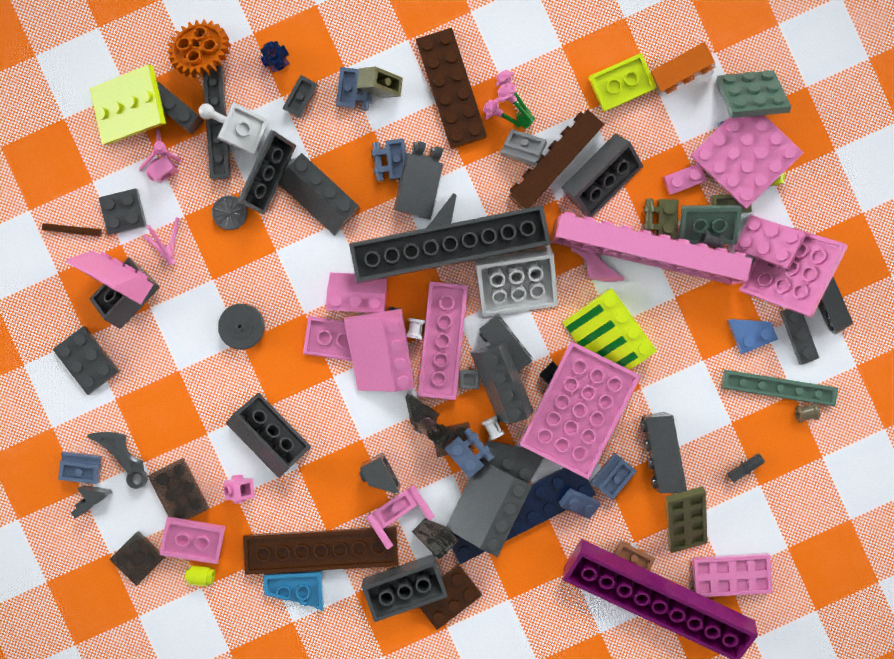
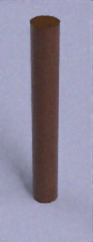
[42,223,102,237]

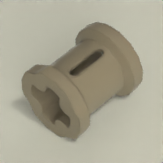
[794,403,820,423]

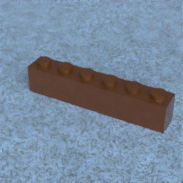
[509,109,605,209]

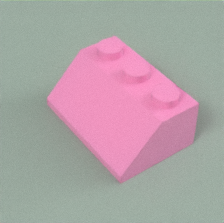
[326,272,387,313]

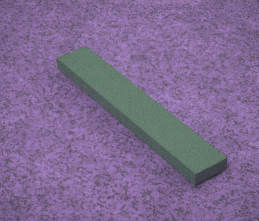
[721,370,838,406]

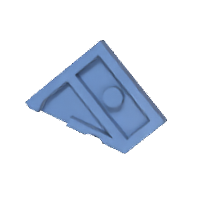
[727,319,778,354]

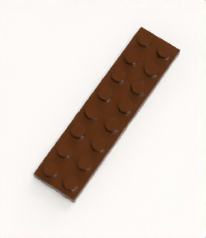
[243,526,399,575]

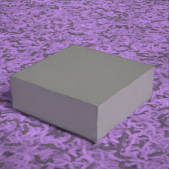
[460,370,479,389]

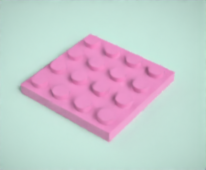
[690,115,804,209]
[739,222,848,318]

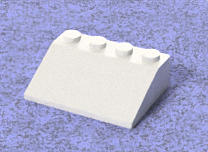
[475,245,558,317]

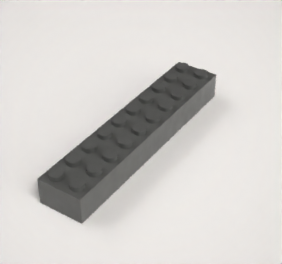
[349,205,551,284]

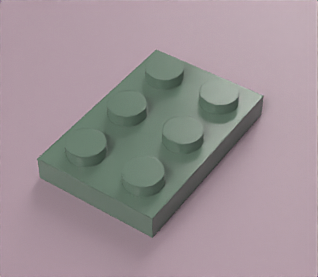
[678,205,742,244]

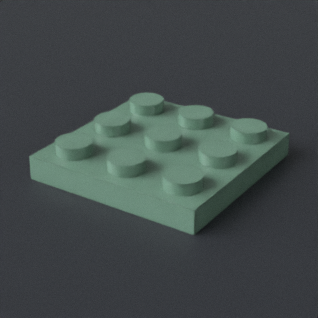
[716,70,791,118]

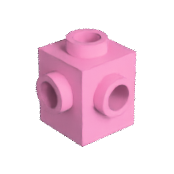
[223,474,255,504]

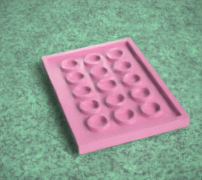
[519,341,641,479]

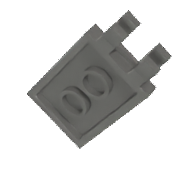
[393,141,444,220]

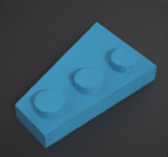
[263,571,324,611]

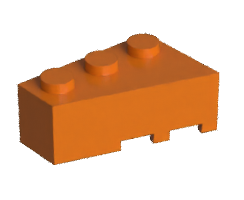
[651,41,716,94]

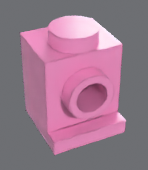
[145,154,179,183]

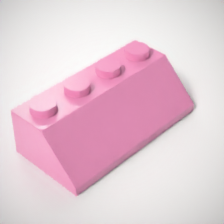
[66,250,154,304]

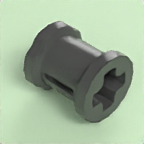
[699,230,725,249]

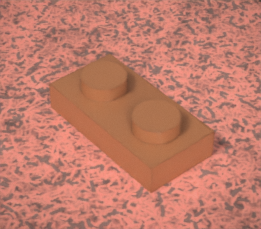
[613,540,655,571]

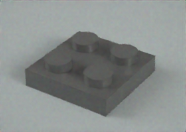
[98,188,147,235]

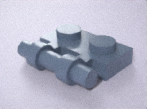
[336,67,372,111]
[371,138,406,182]
[445,428,494,478]

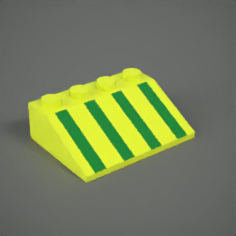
[562,288,657,370]

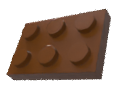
[419,564,482,630]

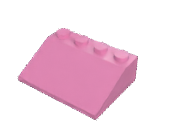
[344,309,415,392]

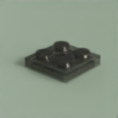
[109,531,165,586]

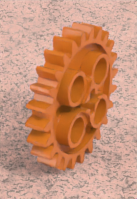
[167,19,231,78]

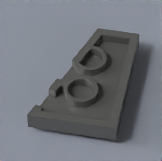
[481,440,544,483]

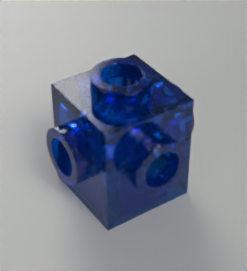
[260,40,290,73]

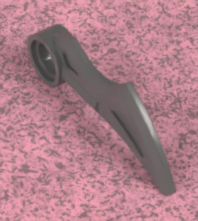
[87,432,148,489]

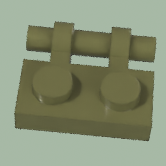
[643,199,678,239]

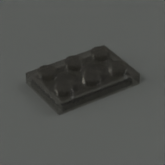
[148,457,209,520]

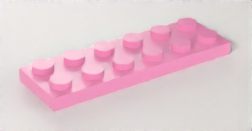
[418,282,468,400]

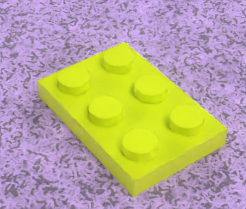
[588,53,657,113]

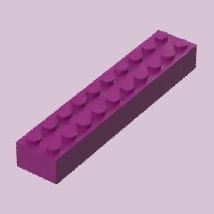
[563,539,758,659]

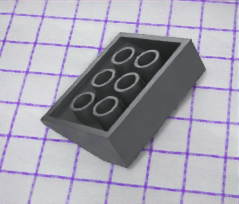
[445,459,532,557]

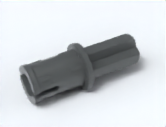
[727,453,765,483]

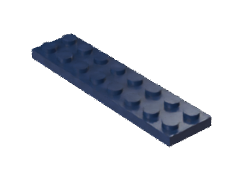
[443,467,596,564]

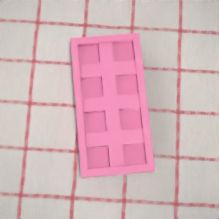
[692,553,772,597]

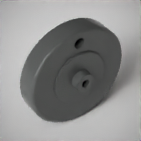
[218,304,265,350]

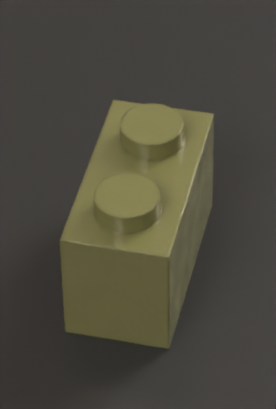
[357,66,403,98]

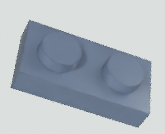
[559,489,601,519]

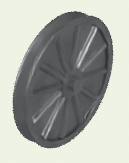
[212,195,247,230]

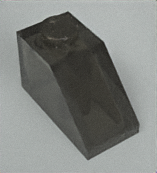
[405,393,440,434]
[412,518,459,559]

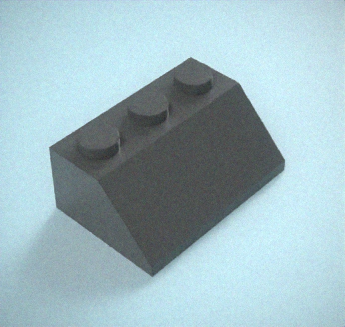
[90,257,160,329]

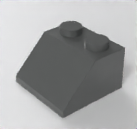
[359,452,401,494]

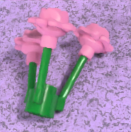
[483,69,535,129]

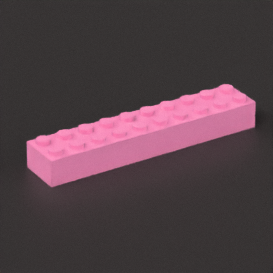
[550,212,752,285]

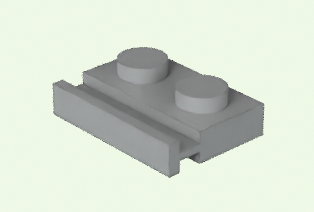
[500,129,547,166]

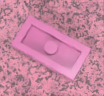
[663,164,707,195]

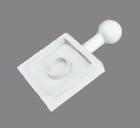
[199,102,269,155]

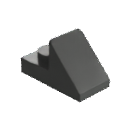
[71,485,113,519]

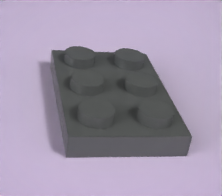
[52,326,120,395]

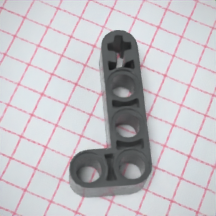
[818,277,853,335]

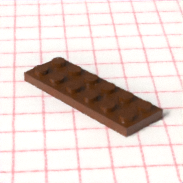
[416,27,487,149]

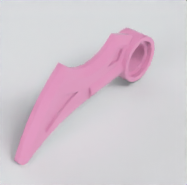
[571,247,625,282]

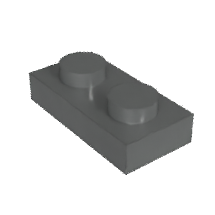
[282,75,318,119]

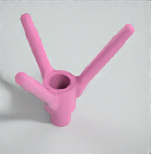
[139,129,181,171]
[143,217,179,266]

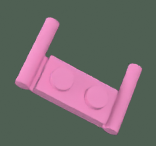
[366,485,435,550]

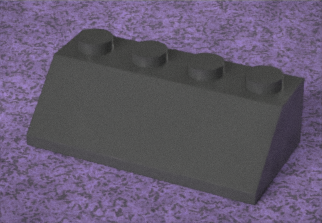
[236,130,297,215]
[561,133,643,217]
[279,152,360,236]
[470,341,534,424]
[226,393,311,478]
[640,412,687,493]
[362,553,448,622]

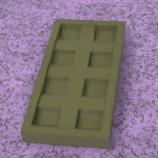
[665,486,708,553]

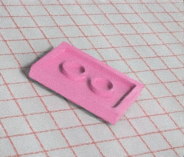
[733,214,806,270]
[159,517,225,564]

